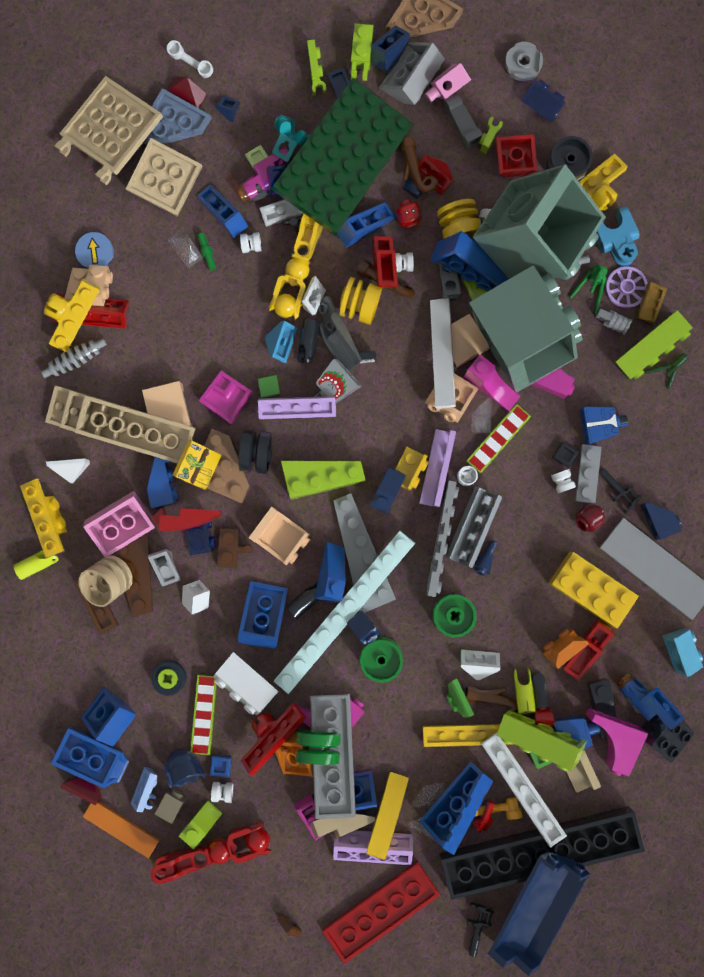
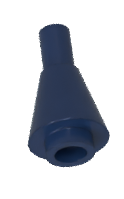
[473,541,497,576]

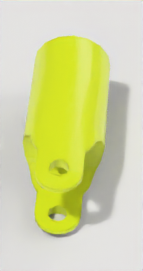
[13,550,59,580]
[514,668,536,714]

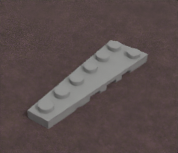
[426,481,459,597]
[334,493,396,613]

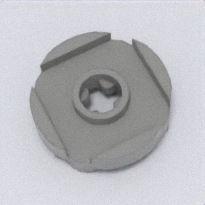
[505,42,543,81]

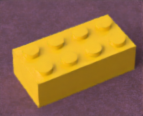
[548,552,639,629]

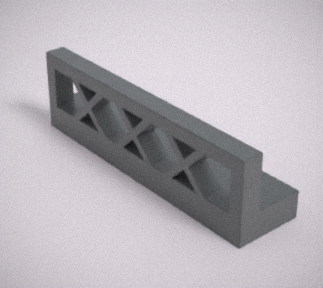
[445,486,502,568]

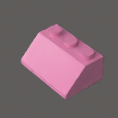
[83,491,155,557]

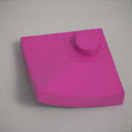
[199,371,253,426]

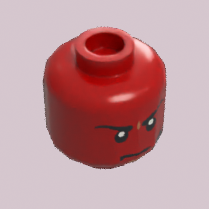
[395,199,422,229]

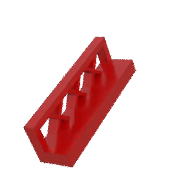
[50,293,129,329]

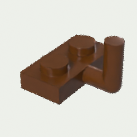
[217,528,253,568]

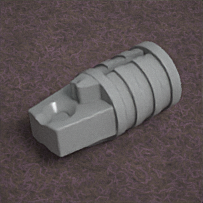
[596,309,632,335]

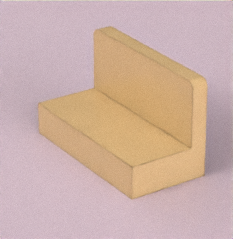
[566,750,601,792]

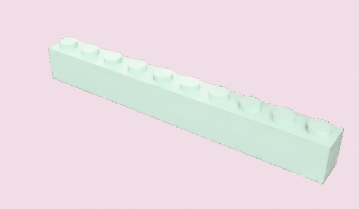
[274,530,415,694]

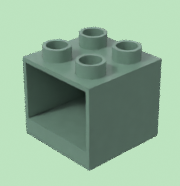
[473,164,606,281]
[469,265,583,393]

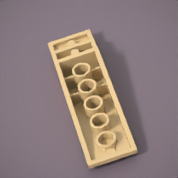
[45,386,195,463]

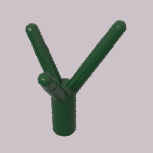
[645,353,689,389]

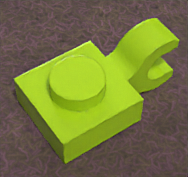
[479,117,503,154]

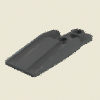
[318,296,362,371]

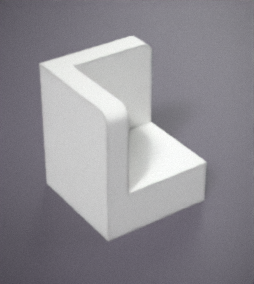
[182,580,210,614]

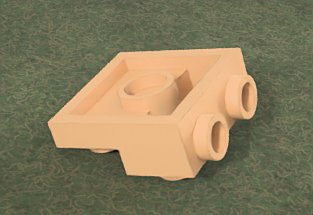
[65,265,113,306]
[425,373,479,423]

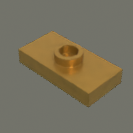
[635,282,667,325]

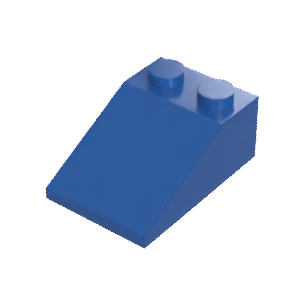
[238,581,288,650]

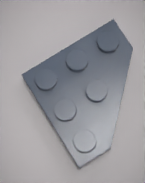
[143,88,212,145]

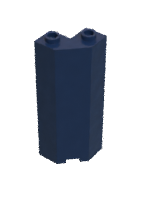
[488,852,591,976]

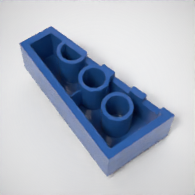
[430,231,509,292]
[419,761,493,855]

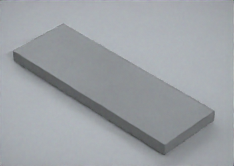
[599,518,704,620]
[310,694,356,819]

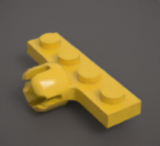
[579,154,627,211]
[44,278,100,352]

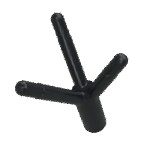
[281,216,302,236]

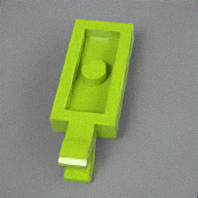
[307,40,326,95]

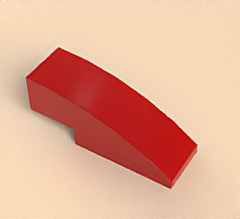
[372,236,398,287]
[159,508,222,532]
[563,618,615,680]

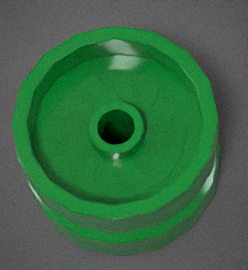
[432,594,477,638]
[360,636,403,683]
[295,730,341,765]

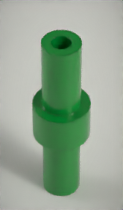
[197,233,216,271]

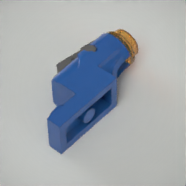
[617,673,685,730]

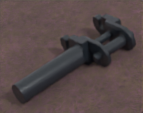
[599,468,641,514]
[466,903,495,957]

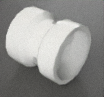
[240,232,261,253]
[395,252,414,272]
[457,466,478,486]
[551,469,576,493]
[211,782,233,803]

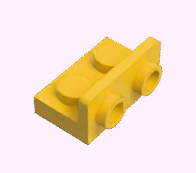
[395,447,429,491]

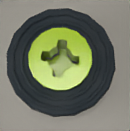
[151,660,187,696]

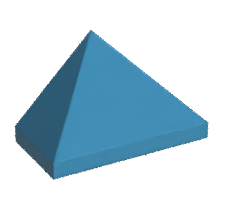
[265,321,298,363]

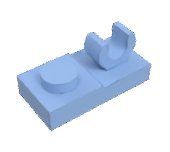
[131,767,157,813]

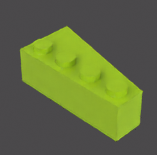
[614,310,693,380]
[281,461,366,500]
[496,710,587,771]

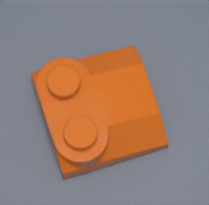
[543,629,589,669]
[275,733,314,778]

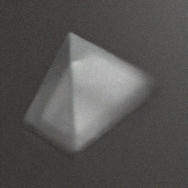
[167,228,204,269]

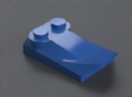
[51,727,129,789]

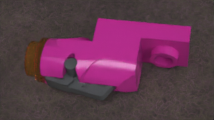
[236,147,291,203]

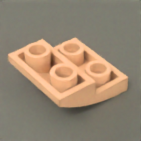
[451,314,490,367]

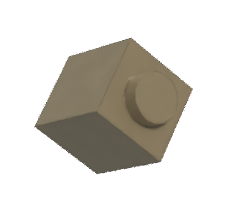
[155,789,186,824]

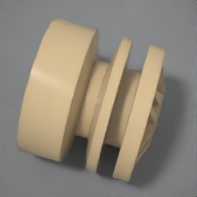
[79,555,132,607]

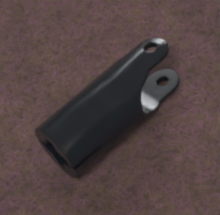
[298,319,320,363]
[286,582,318,619]

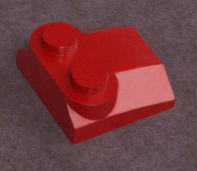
[495,134,538,177]

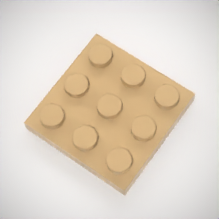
[126,138,203,217]

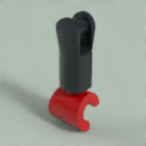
[532,673,555,727]

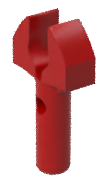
[473,800,495,833]

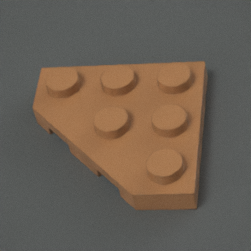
[386,0,463,37]
[204,429,250,503]

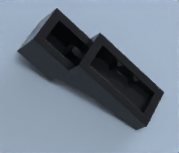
[587,678,617,740]

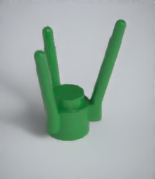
[569,265,608,315]

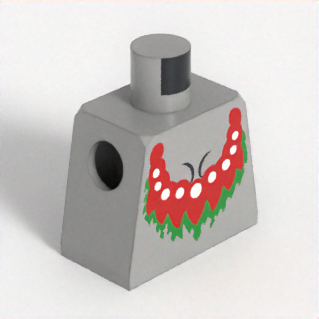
[314,359,362,403]

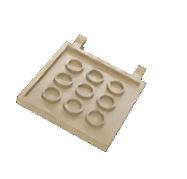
[55,76,163,185]

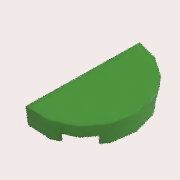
[447,679,474,718]

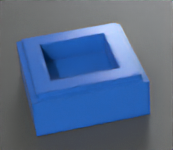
[210,755,232,777]

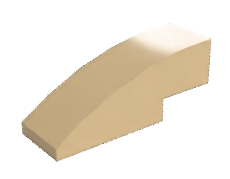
[309,814,375,839]

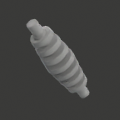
[41,338,107,378]

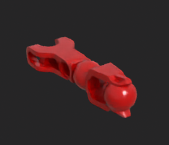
[150,821,271,884]

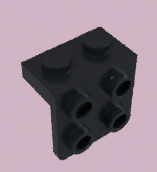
[642,714,694,762]

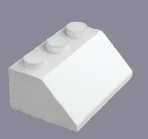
[213,652,278,715]

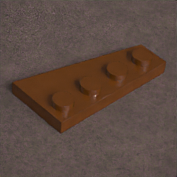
[114,532,153,617]

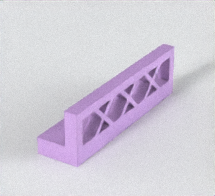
[258,396,336,419]
[419,429,456,508]
[333,830,413,865]

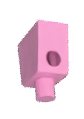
[425,63,471,103]

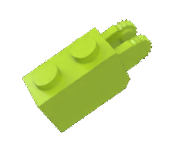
[351,24,373,81]

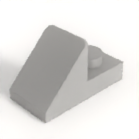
[148,549,180,587]

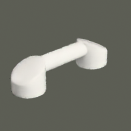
[167,40,213,78]

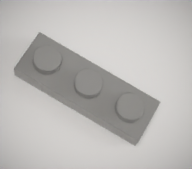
[575,444,602,504]

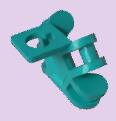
[272,115,311,162]

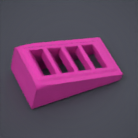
[295,794,326,841]

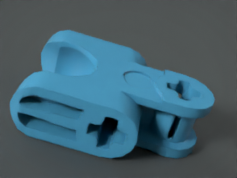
[596,206,639,267]

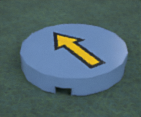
[75,232,114,269]

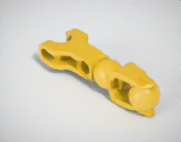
[269,213,323,320]

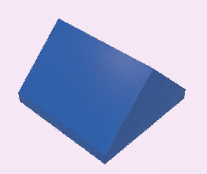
[354,770,377,810]

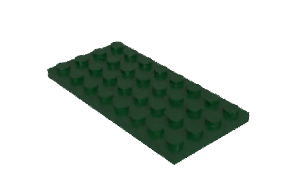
[271,78,413,236]

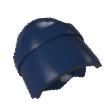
[165,749,206,789]

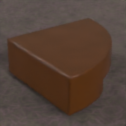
[277,914,302,937]

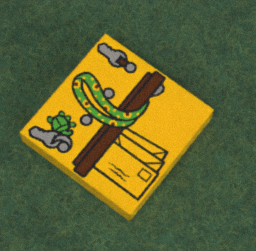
[173,440,221,490]

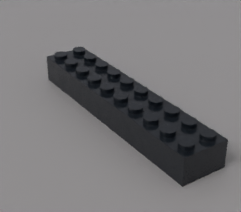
[439,806,645,900]

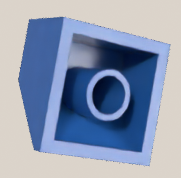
[81,687,136,746]

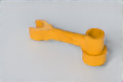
[475,797,522,820]

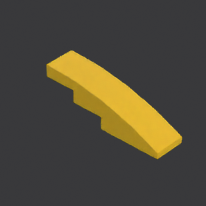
[366,772,409,860]

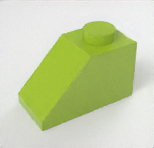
[179,801,222,849]

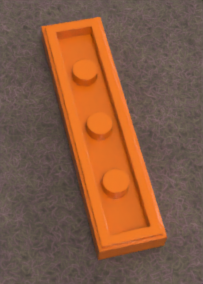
[83,802,160,859]

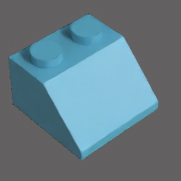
[662,628,703,677]

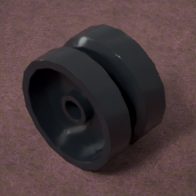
[546,136,593,181]
[239,429,272,474]

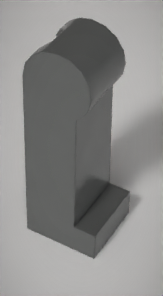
[443,93,483,149]
[438,262,461,301]

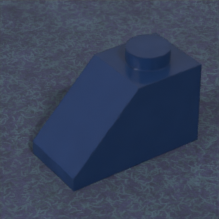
[371,25,410,73]
[370,467,406,514]
[640,502,682,540]
[346,610,380,646]

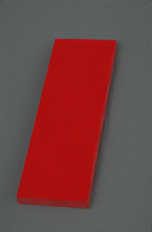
[322,861,441,964]

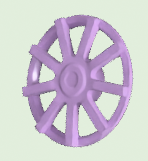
[605,266,648,308]

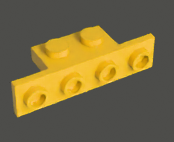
[20,479,67,558]

